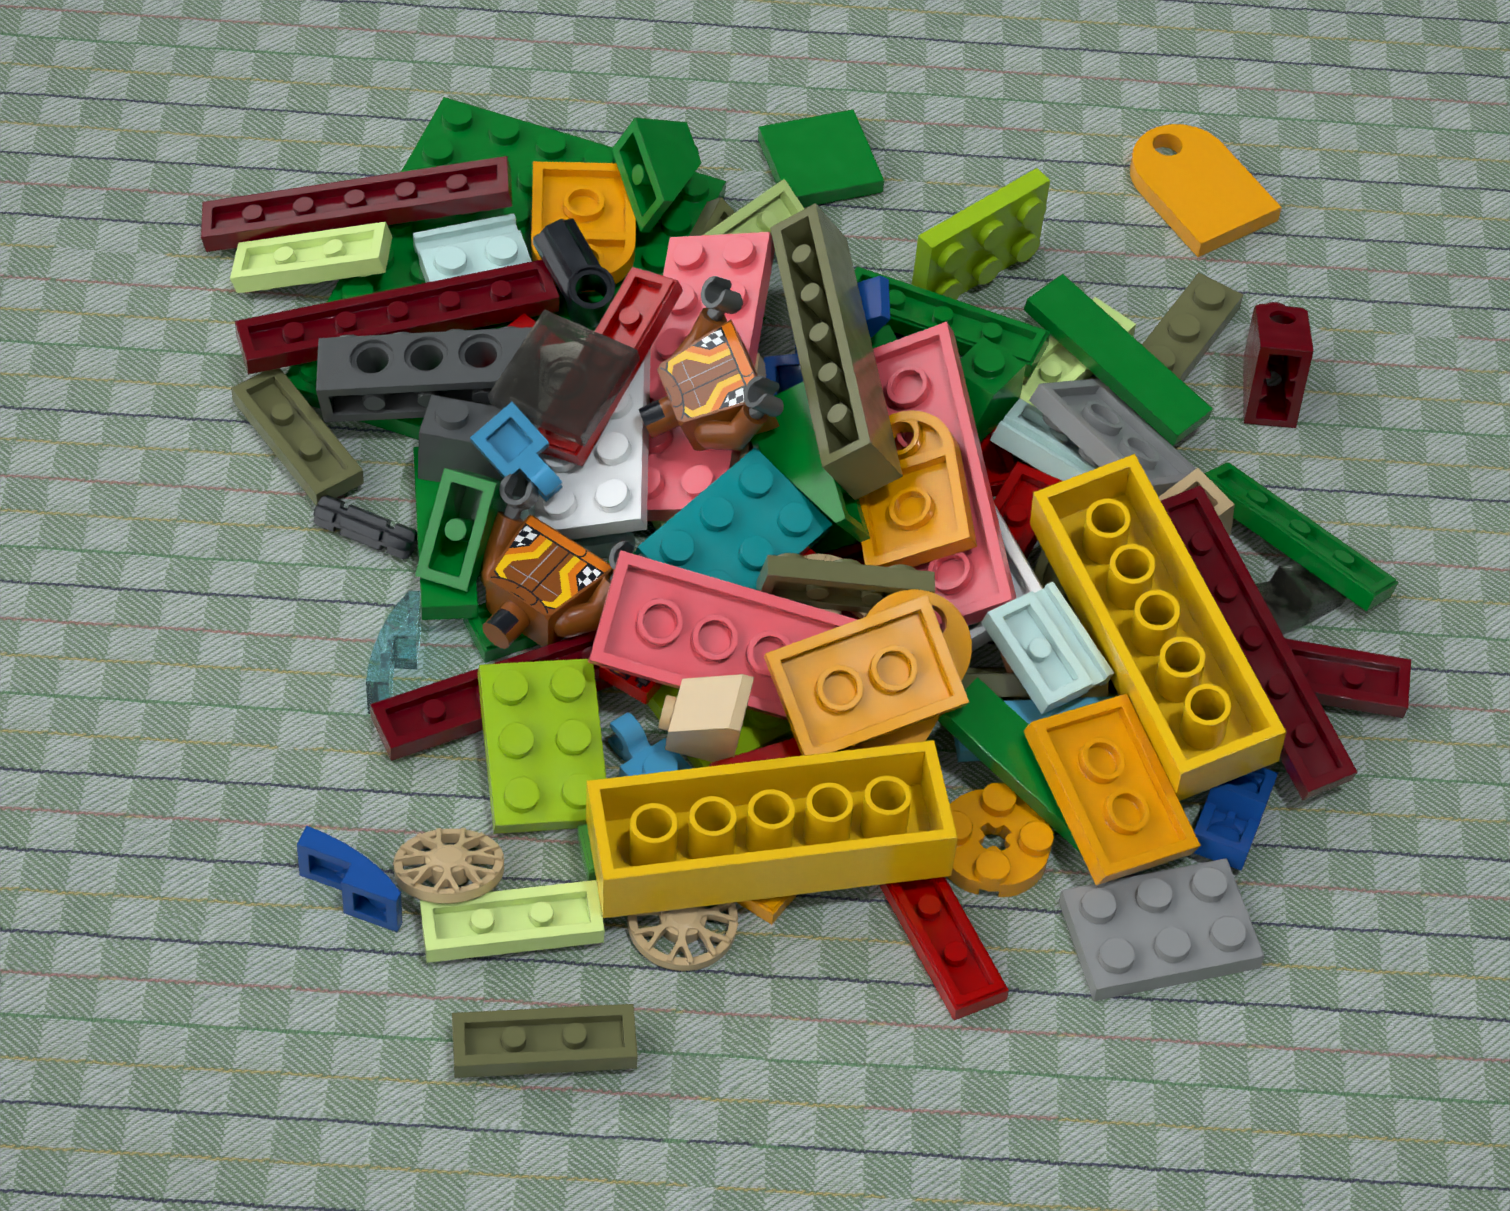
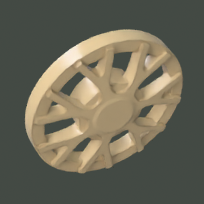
[393,828,505,903]
[627,902,738,971]

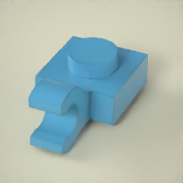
[470,401,563,502]
[608,712,692,777]

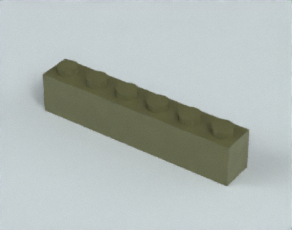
[770,203,903,500]

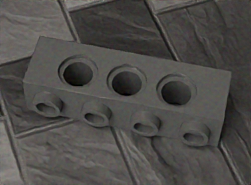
[316,326,540,423]

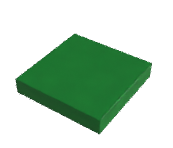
[757,109,884,207]

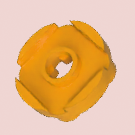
[947,782,1054,897]

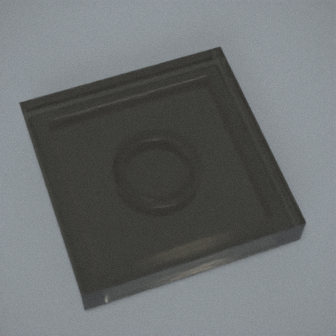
[488,310,640,446]

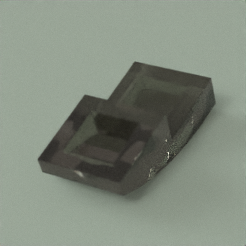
[1256,563,1347,634]

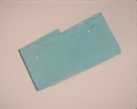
[366,591,421,714]

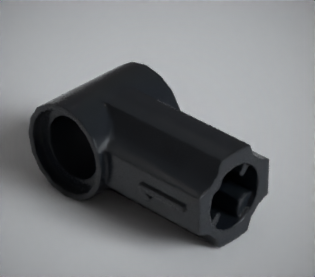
[533,218,615,328]

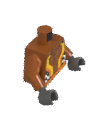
[639,276,784,451]
[480,474,647,649]

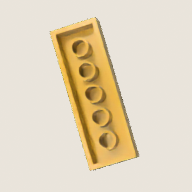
[1030,454,1286,801]
[586,740,958,918]

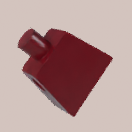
[1243,302,1314,428]

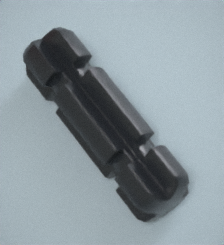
[313,495,418,560]

